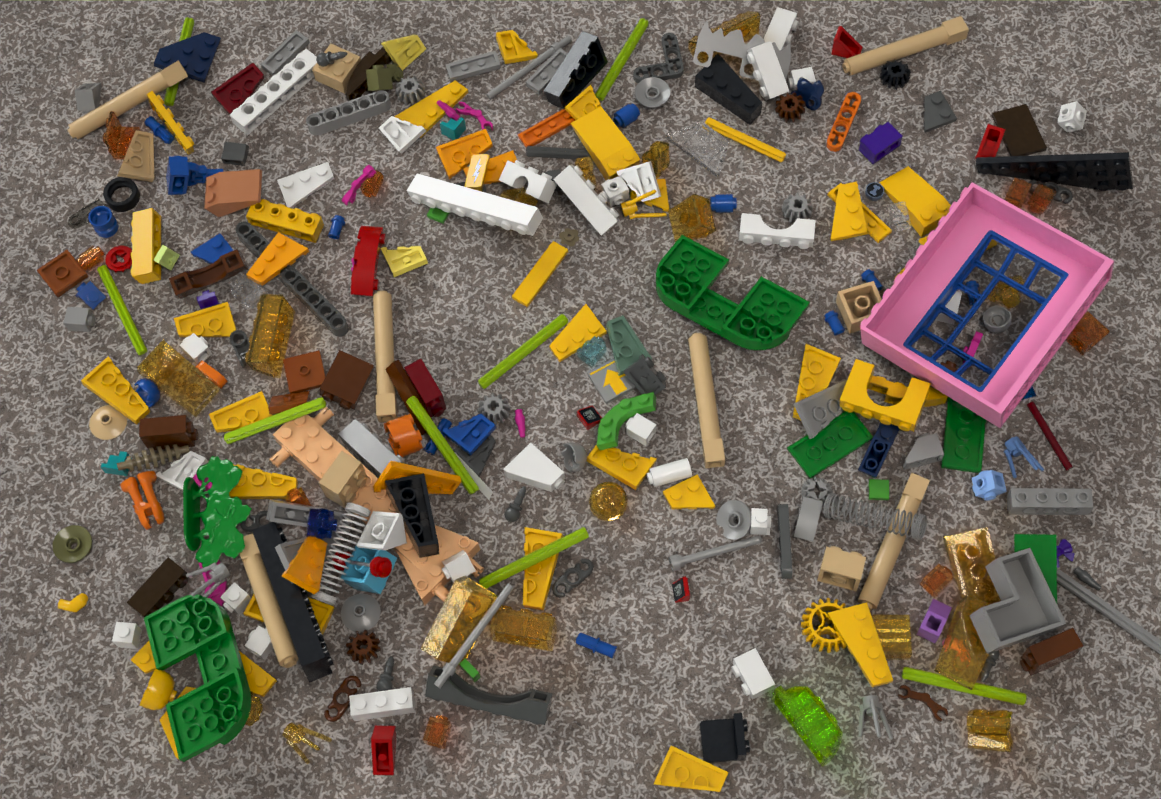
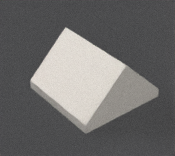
[356,511,407,551]

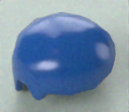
[134,378,160,408]

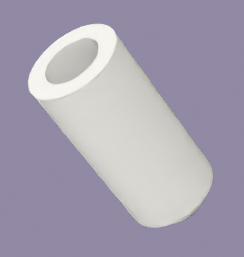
[646,458,692,487]

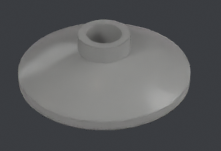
[635,77,670,108]
[716,500,751,540]
[341,593,381,632]

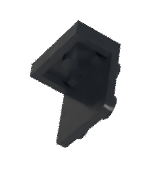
[700,713,750,763]

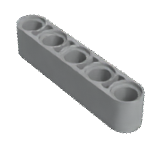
[306,90,391,136]

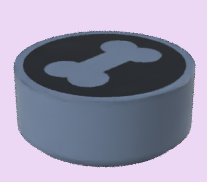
[865,182,884,201]

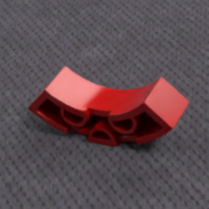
[351,226,386,296]

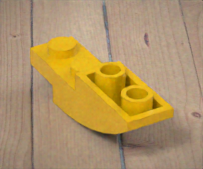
[868,376,948,407]

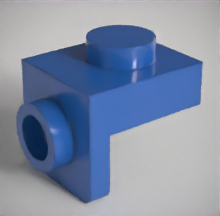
[75,281,106,310]

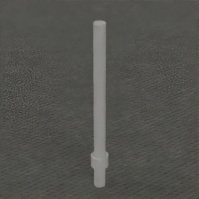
[486,36,572,100]
[434,583,514,689]

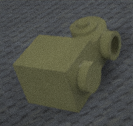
[366,64,403,91]

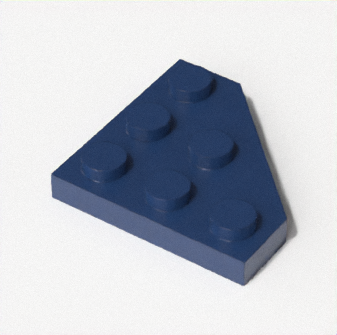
[154,32,221,83]

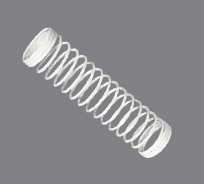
[311,502,371,605]

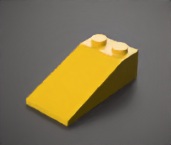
[571,107,641,180]
[879,166,951,237]

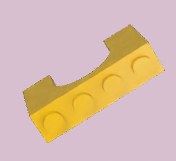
[840,359,931,432]

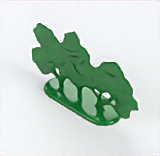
[183,456,252,568]

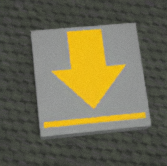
[587,358,636,404]

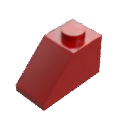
[371,726,396,775]

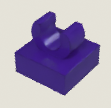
[197,290,220,310]

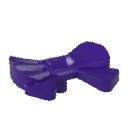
[1057,539,1075,568]

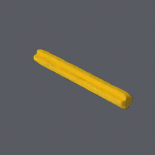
[704,117,786,162]

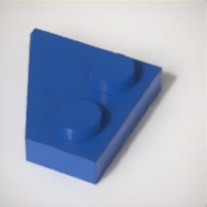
[191,233,234,264]
[442,414,496,456]

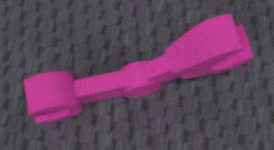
[456,102,493,130]
[342,165,376,206]

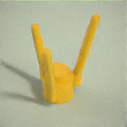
[620,190,667,220]

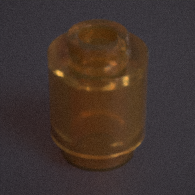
[360,170,384,197]
[76,245,105,271]

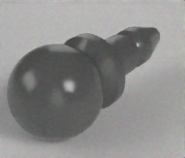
[316,51,347,67]
[504,486,526,522]
[981,649,1000,682]
[376,656,394,691]

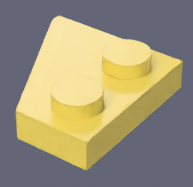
[381,35,426,71]
[381,246,428,277]

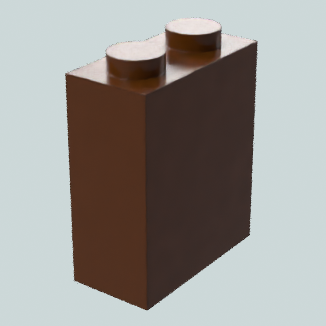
[320,350,374,410]
[139,415,198,450]
[1020,628,1083,676]

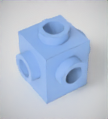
[972,470,1007,501]

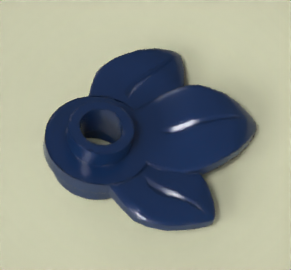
[791,77,824,110]

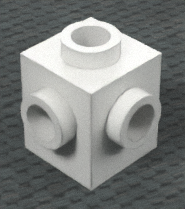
[1057,101,1087,132]
[600,176,629,207]

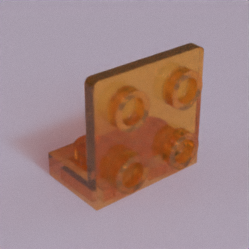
[103,111,140,160]
[1066,311,1109,355]

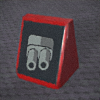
[576,405,602,431]
[672,576,690,603]

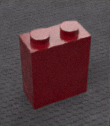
[404,359,446,417]

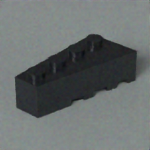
[544,31,608,109]
[695,53,762,125]
[385,473,440,558]

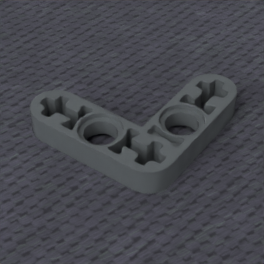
[633,33,683,83]

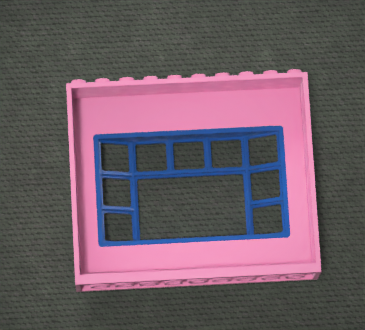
[860,182,1114,428]

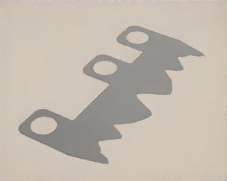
[693,21,791,80]

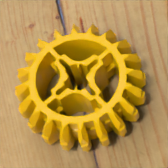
[801,598,847,653]

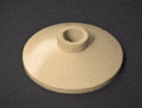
[89,405,127,440]

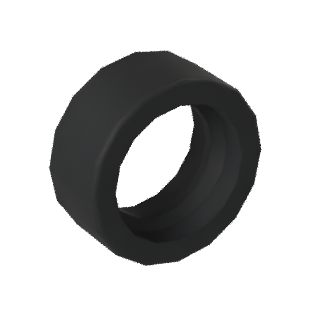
[103,177,140,212]

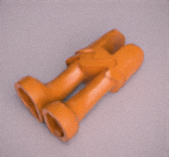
[120,471,165,530]

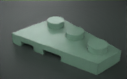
[606,315,652,376]

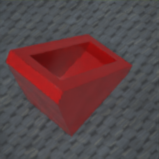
[832,26,862,58]

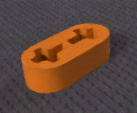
[195,360,228,389]

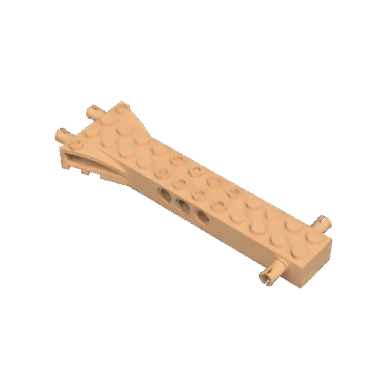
[269,407,484,606]

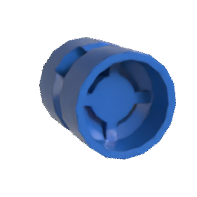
[88,206,119,238]

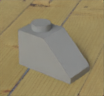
[75,83,102,113]
[903,433,944,470]

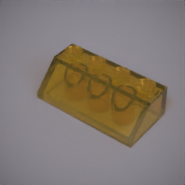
[688,11,761,63]
[245,294,295,378]
[420,576,498,666]

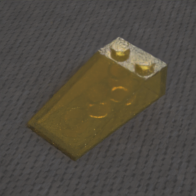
[137,340,221,417]
[943,527,1001,616]
[934,594,990,690]

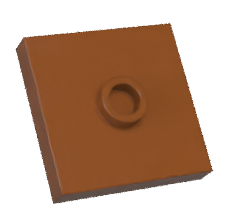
[37,250,88,297]
[283,350,326,394]
[268,391,311,414]

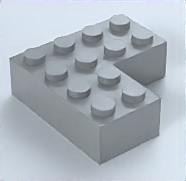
[969,548,1066,654]

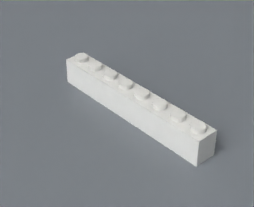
[407,174,543,236]

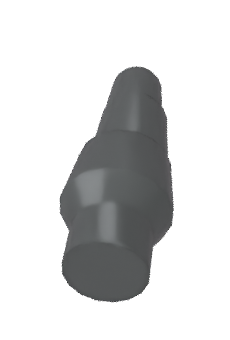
[1073,567,1101,591]

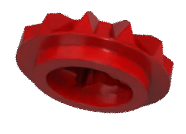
[105,245,132,273]

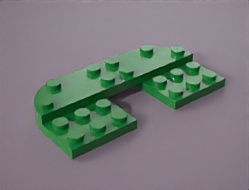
[655,235,810,350]
[144,594,251,762]

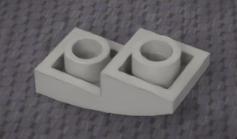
[794,496,823,542]

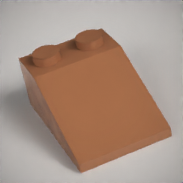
[204,169,262,217]

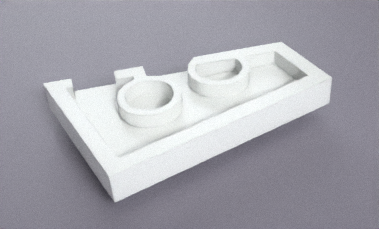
[277,162,334,209]

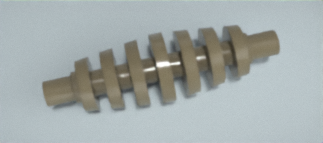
[116,444,190,472]

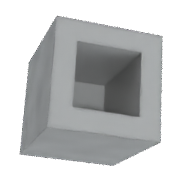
[63,307,95,332]

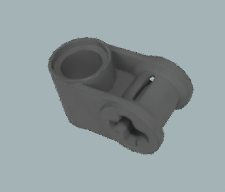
[230,330,260,368]

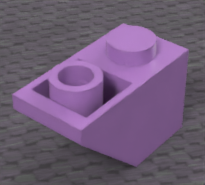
[916,599,952,643]

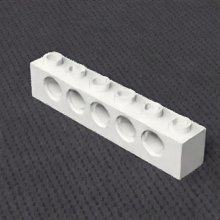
[230,49,317,135]

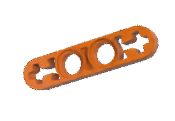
[826,92,861,152]

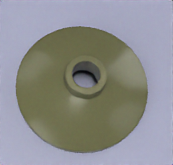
[52,525,92,563]

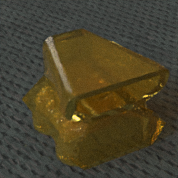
[967,709,1013,752]

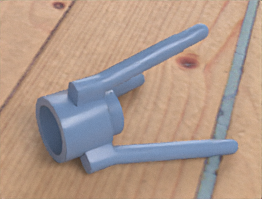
[1004,436,1044,478]

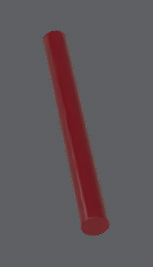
[1027,401,1073,471]

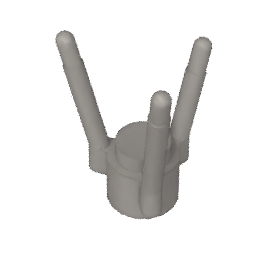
[186,562,230,597]
[858,695,893,740]

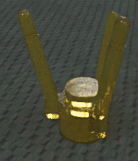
[282,722,332,764]

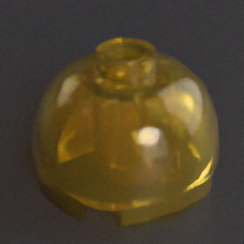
[589,481,628,521]

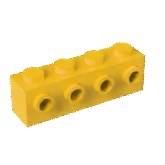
[246,199,324,243]
[131,208,161,284]

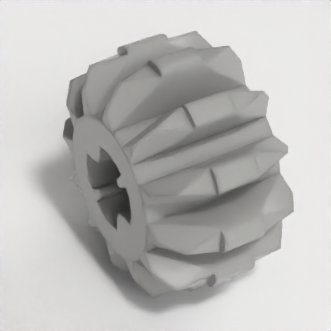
[395,76,426,105]
[782,192,813,223]
[478,392,511,425]

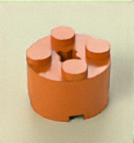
[384,414,423,458]

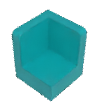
[440,117,466,140]
[100,451,132,476]

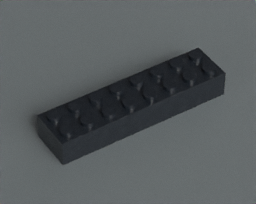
[252,522,334,683]

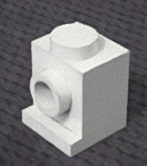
[750,508,771,535]

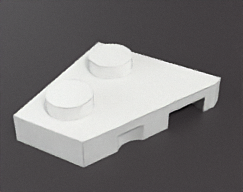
[379,116,426,154]
[617,161,661,202]

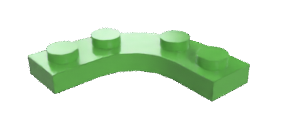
[597,392,656,450]

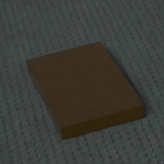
[992,104,1047,156]

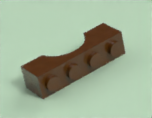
[169,249,249,299]

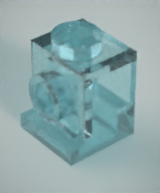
[577,336,607,368]

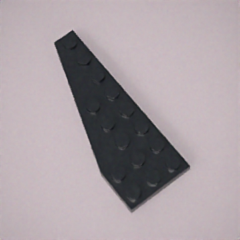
[976,152,1133,191]

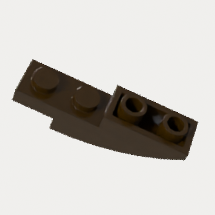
[346,47,392,101]

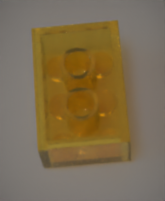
[490,605,557,652]

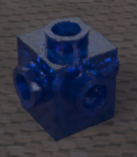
[307,508,337,539]

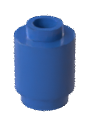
[613,103,640,128]
[710,194,737,213]

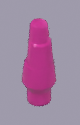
[437,100,460,121]
[514,409,525,438]

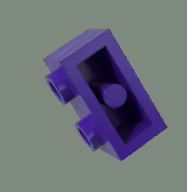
[859,122,903,164]

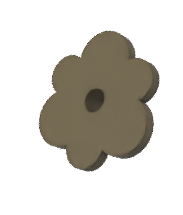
[559,228,579,247]

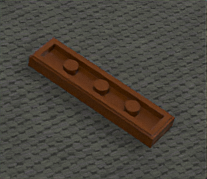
[385,360,433,435]

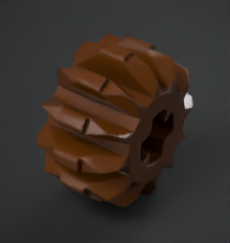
[775,91,806,123]
[346,630,381,665]

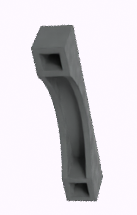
[425,666,553,725]

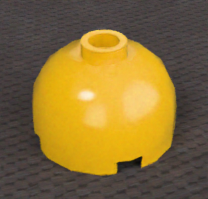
[139,668,177,710]

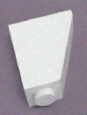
[503,443,565,492]

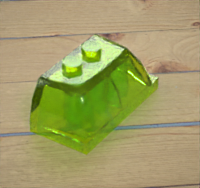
[771,685,843,767]

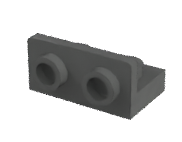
[624,354,667,395]

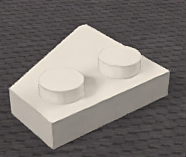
[156,451,209,491]

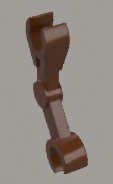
[898,685,948,722]

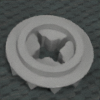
[801,476,833,506]

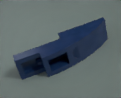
[858,405,900,478]

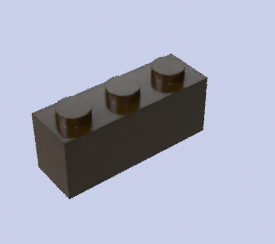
[127,557,189,618]

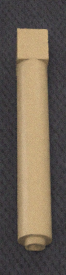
[842,16,969,76]
[67,60,188,140]
[373,291,398,423]
[688,333,725,468]
[858,473,930,611]
[239,533,299,668]

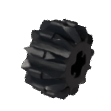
[880,59,911,90]

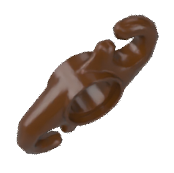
[324,676,361,722]

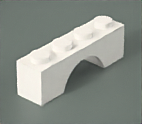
[739,213,816,249]

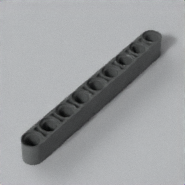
[235,221,349,337]

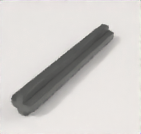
[526,146,592,160]

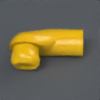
[58,593,88,612]

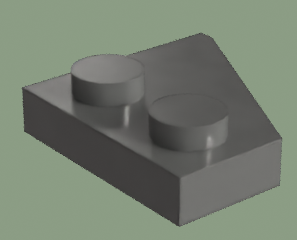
[924,91,957,133]
[453,435,496,477]

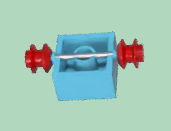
[332,546,397,594]

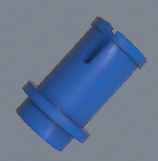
[328,215,345,240]
[861,269,884,291]
[965,281,980,306]
[824,310,845,336]

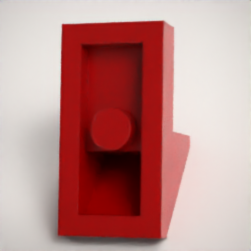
[975,124,1006,159]

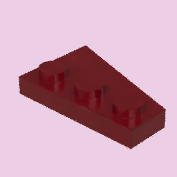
[211,63,264,115]

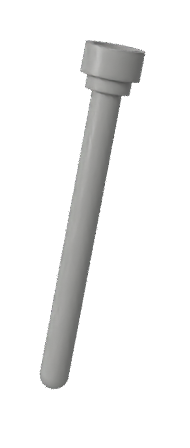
[668,536,762,572]

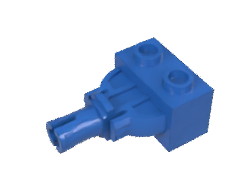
[166,156,224,195]

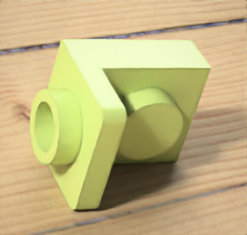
[153,245,180,270]

